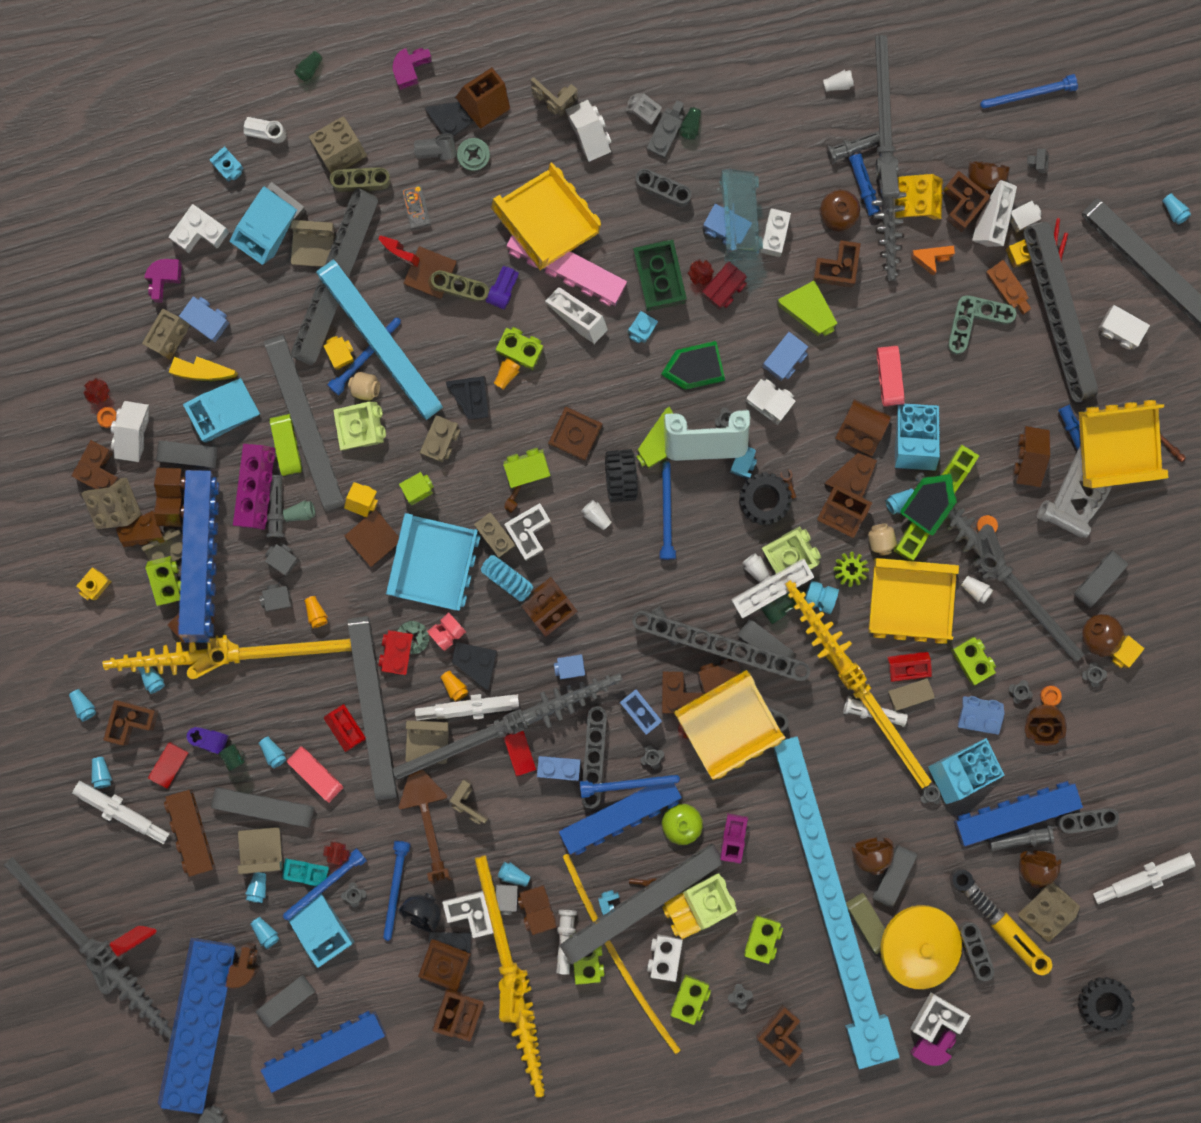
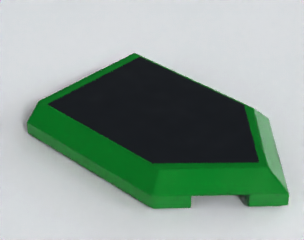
[661,341,725,390]
[900,473,957,535]

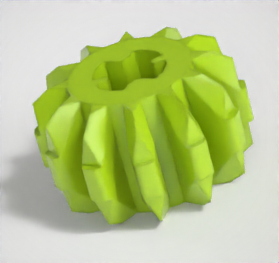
[833,552,869,587]

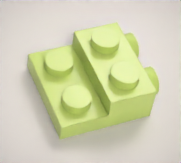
[334,402,386,450]
[762,526,821,574]
[683,873,737,930]

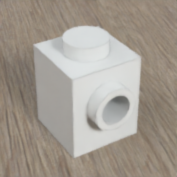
[1009,201,1042,234]

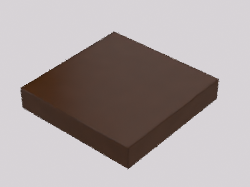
[403,246,457,300]
[548,406,603,461]
[344,509,399,567]
[418,939,471,992]

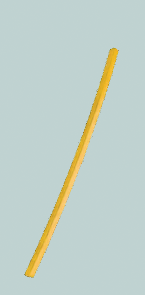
[563,854,681,1054]

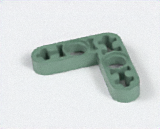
[948,296,1016,355]

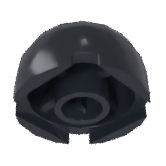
[398,893,441,932]

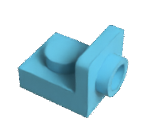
[628,311,658,343]
[598,890,619,915]

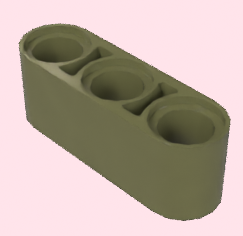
[330,167,391,192]
[428,270,489,302]
[846,892,885,955]

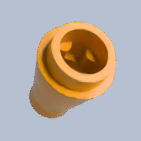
[494,358,521,389]
[304,596,328,628]
[440,670,469,702]

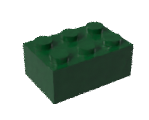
[633,239,687,312]

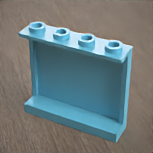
[386,513,480,611]

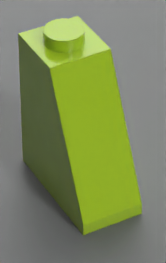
[777,281,838,336]
[636,407,674,469]

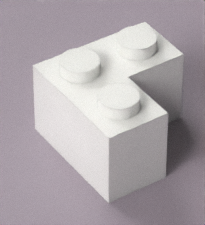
[565,100,612,161]
[169,204,229,253]
[745,379,795,425]
[111,401,149,462]
[504,503,551,561]
[443,891,493,938]
[910,992,970,1042]

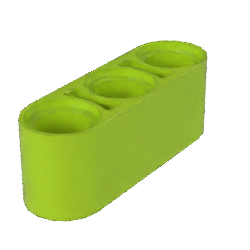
[270,414,303,476]

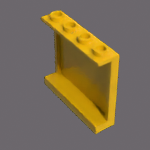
[491,163,601,270]
[1079,400,1168,488]
[868,558,959,644]
[674,670,785,780]

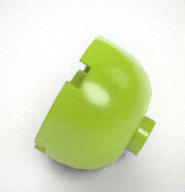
[662,804,703,845]

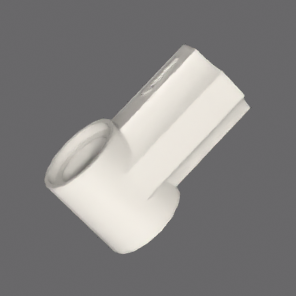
[243,117,286,143]

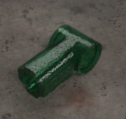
[760,592,797,625]
[218,744,245,771]

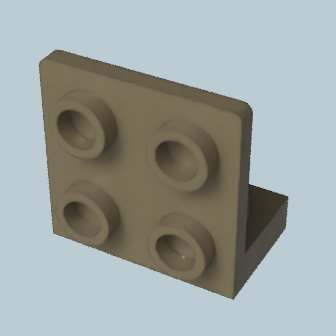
[530,77,578,117]
[309,117,367,174]
[291,220,335,267]
[82,478,142,529]
[405,720,449,764]
[450,779,489,824]
[238,827,283,874]
[1018,882,1080,942]

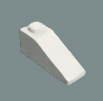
[972,180,1017,246]
[545,287,608,344]

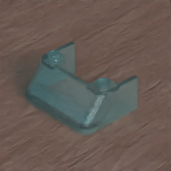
[719,169,763,261]

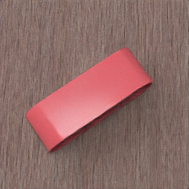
[876,346,905,406]
[287,746,344,803]

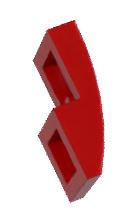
[378,235,420,267]

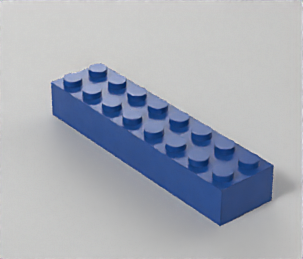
[179,471,220,643]
[158,938,235,1114]

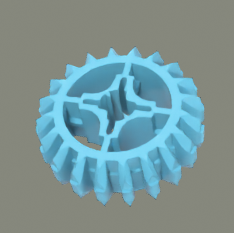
[481,555,533,601]

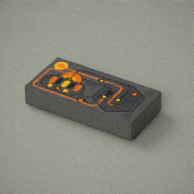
[401,184,431,230]

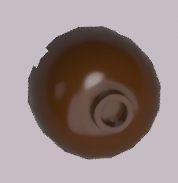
[968,161,1010,194]
[819,189,861,232]
[1081,614,1125,657]
[1024,704,1067,746]
[851,837,894,875]
[1019,850,1061,888]

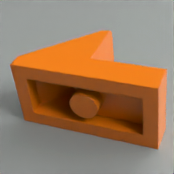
[911,246,955,275]

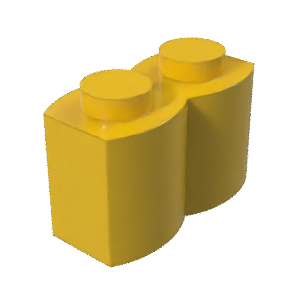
[662,890,701,939]

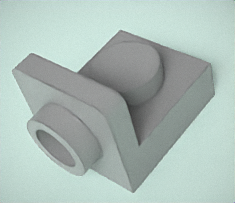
[626,93,662,125]

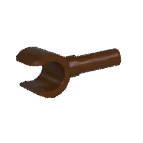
[780,469,796,499]
[504,485,522,513]
[629,877,657,886]

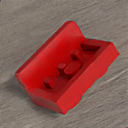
[378,630,413,675]

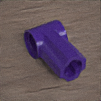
[486,266,519,310]

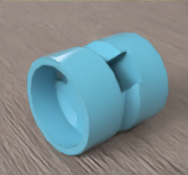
[805,580,839,614]

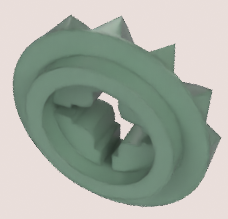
[457,138,490,171]
[397,621,429,654]

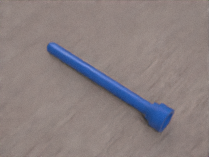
[980,74,1078,108]
[327,318,401,396]
[659,461,676,560]
[580,775,680,798]
[383,841,411,941]
[283,848,367,920]

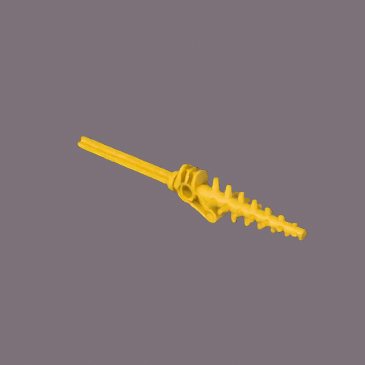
[785,580,932,789]
[103,635,352,679]
[475,855,544,1097]

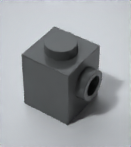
[265,544,299,576]
[260,584,293,612]
[198,1105,227,1123]

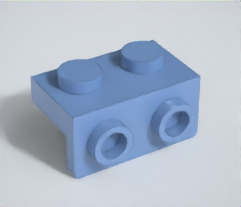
[958,696,1004,735]

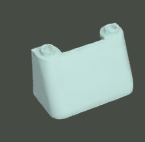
[664,410,750,461]

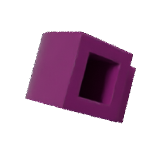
[393,48,432,90]
[144,259,182,303]
[720,813,748,863]
[910,1027,956,1066]

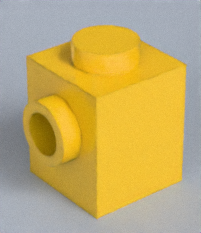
[1006,240,1031,268]
[324,336,354,370]
[344,482,378,517]
[76,567,112,600]
[1109,635,1145,668]

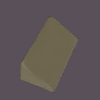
[888,679,935,711]

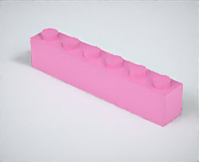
[506,235,627,306]

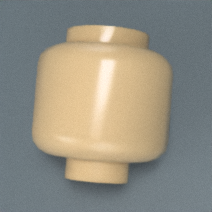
[348,372,380,401]
[868,524,897,555]

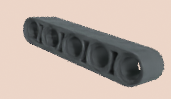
[582,707,607,808]
[211,787,314,827]

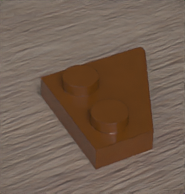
[825,453,877,497]
[116,511,165,547]

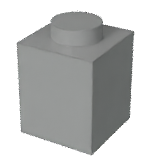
[496,884,518,915]

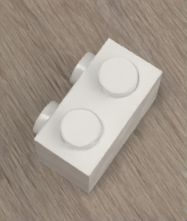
[1098,305,1150,350]

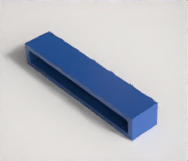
[559,775,681,855]
[954,781,1083,846]
[261,1011,386,1093]

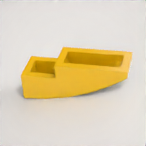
[169,357,238,381]

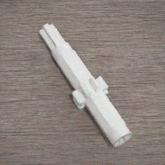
[415,694,519,721]
[72,781,170,844]
[1093,853,1196,904]

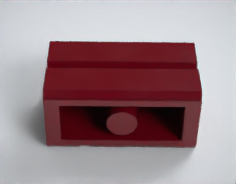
[701,261,747,310]

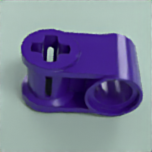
[187,727,229,755]

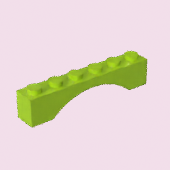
[893,445,979,561]

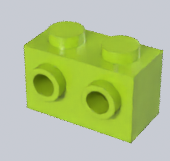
[503,448,550,488]

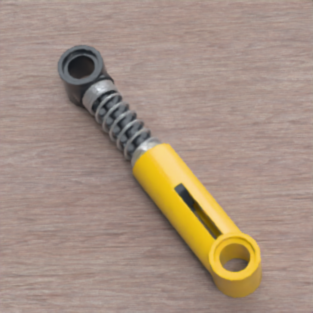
[950,869,1052,975]

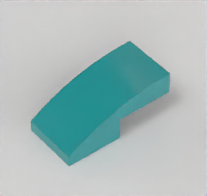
[281,858,329,886]

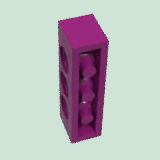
[233,444,275,530]

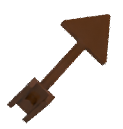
[399,769,453,885]

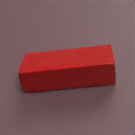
[888,652,932,682]
[324,704,366,752]
[504,730,536,776]
[148,742,189,789]
[109,926,157,957]

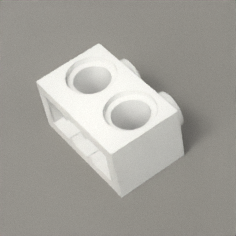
[760,209,791,257]
[647,934,682,982]

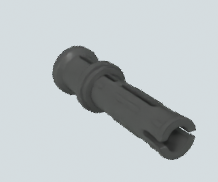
[827,131,880,164]
[266,475,285,538]
[989,826,1054,851]

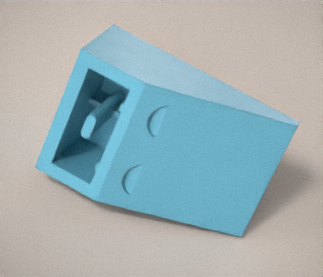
[229,186,297,265]
[183,378,260,443]
[895,403,940,471]
[928,738,1005,804]
[289,893,355,968]

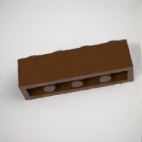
[164,789,216,877]

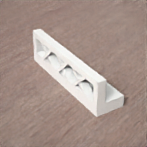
[731,559,814,618]

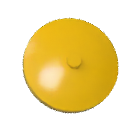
[880,905,962,989]

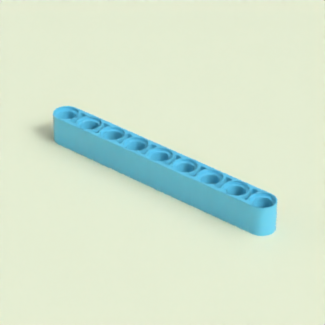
[316,260,443,420]

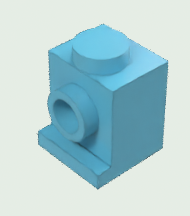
[210,146,244,182]
[730,447,757,479]

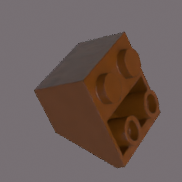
[455,67,510,129]

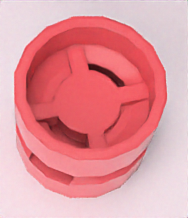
[427,613,466,651]

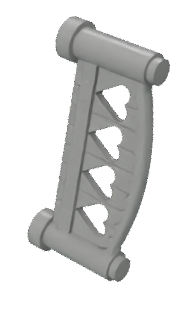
[1037,410,1112,538]

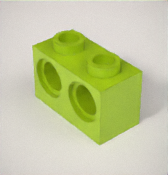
[496,327,544,370]
[399,472,434,505]
[145,556,181,606]
[951,637,996,686]
[743,915,783,964]
[574,945,604,984]
[670,975,711,1025]

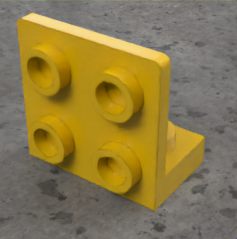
[895,174,943,220]

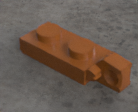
[986,260,1031,315]

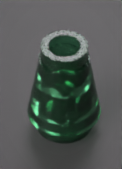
[294,51,323,82]
[679,107,701,140]

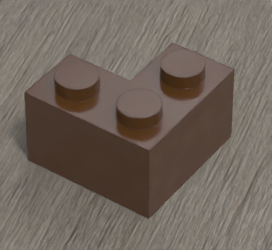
[942,171,990,232]
[812,240,861,288]
[1013,426,1050,487]
[71,440,120,489]
[154,468,185,527]
[697,658,741,694]
[662,671,704,713]
[103,700,159,746]
[517,884,557,935]
[756,1005,803,1067]

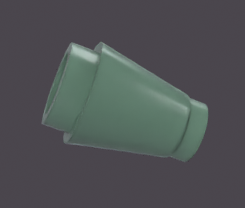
[283,500,315,522]

